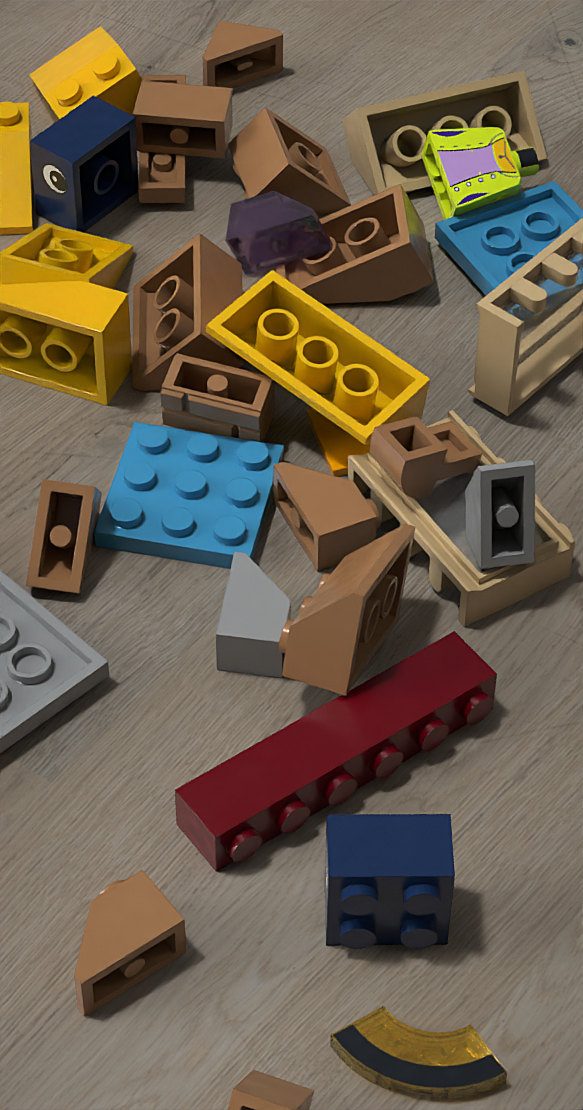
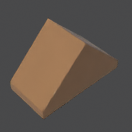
[202,20,283,88]

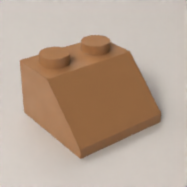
[228,107,351,222]

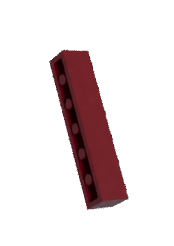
[175,631,497,872]

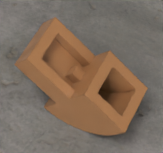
[370,416,483,499]

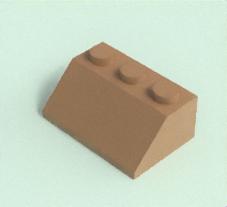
[132,234,244,391]
[278,524,415,696]

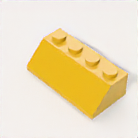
[206,270,430,445]

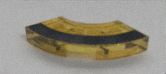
[330,1006,507,1100]

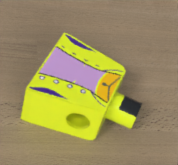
[421,127,539,220]

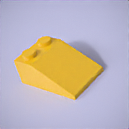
[29,26,143,119]
[0,101,33,235]
[0,223,134,289]
[0,281,132,405]

